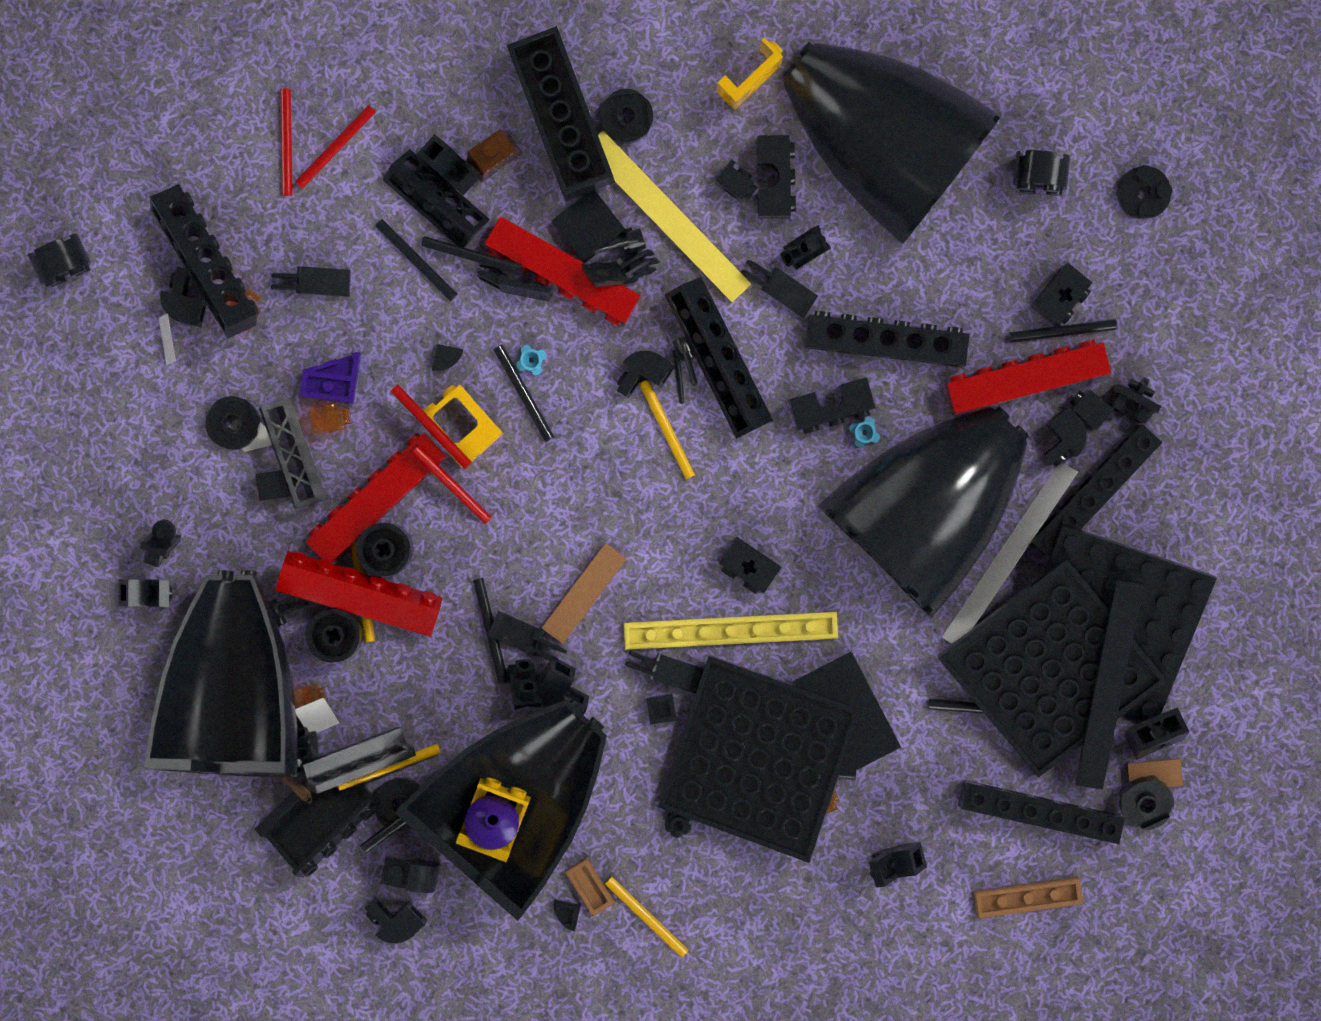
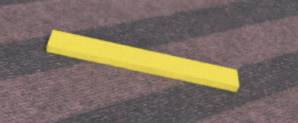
[598,131,751,303]
[624,612,838,650]

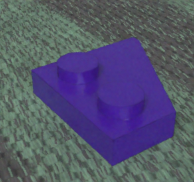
[299,352,361,405]

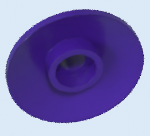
[465,796,519,850]

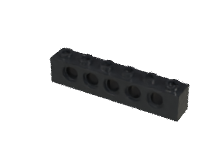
[150,184,259,339]
[665,277,773,439]
[804,311,970,367]
[1030,424,1163,560]
[958,780,1125,845]

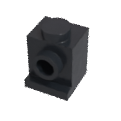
[715,159,758,203]

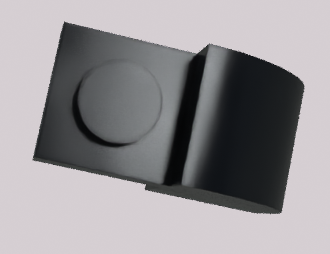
[417,134,481,195]
[160,267,207,328]
[617,350,676,398]
[1039,406,1087,467]
[118,579,172,607]
[539,656,589,715]
[869,842,927,888]
[380,856,441,893]
[365,896,427,943]

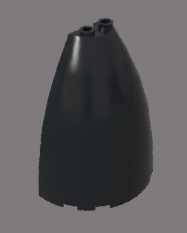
[783,42,1001,244]
[818,406,1029,618]
[145,570,298,777]
[395,699,607,921]

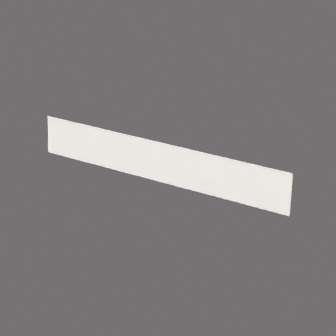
[942,463,1078,644]

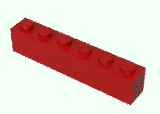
[485,216,641,326]
[945,339,1111,415]
[306,432,448,563]
[275,551,443,637]

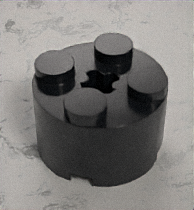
[1013,150,1070,196]
[27,233,91,288]
[356,523,413,576]
[306,608,364,663]

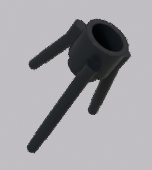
[593,227,646,261]
[672,336,698,404]

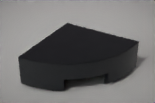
[432,344,464,371]
[554,899,581,931]

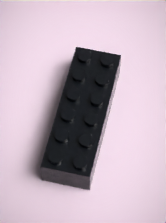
[506,26,615,201]

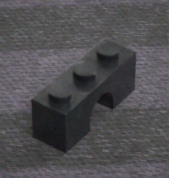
[756,135,796,219]
[788,377,876,434]

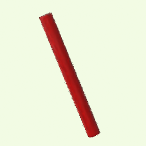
[280,88,292,196]
[295,105,376,189]
[390,384,473,469]
[410,444,492,524]

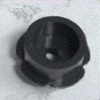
[665,812,691,838]

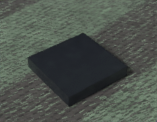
[551,190,626,263]

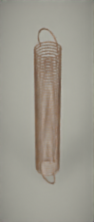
[280,776,312,803]

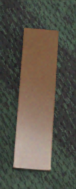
[542,543,627,644]
[973,877,1083,918]

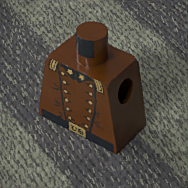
[466,129,523,183]

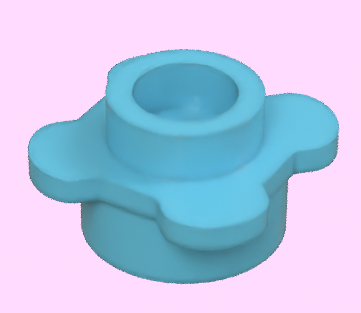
[516,345,546,375]
[849,418,880,448]

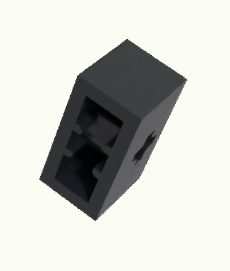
[1030,262,1093,326]
[719,537,782,594]
[1125,707,1190,760]

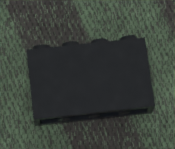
[794,651,901,777]
[254,780,380,878]

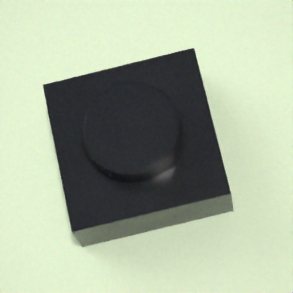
[646,693,677,725]

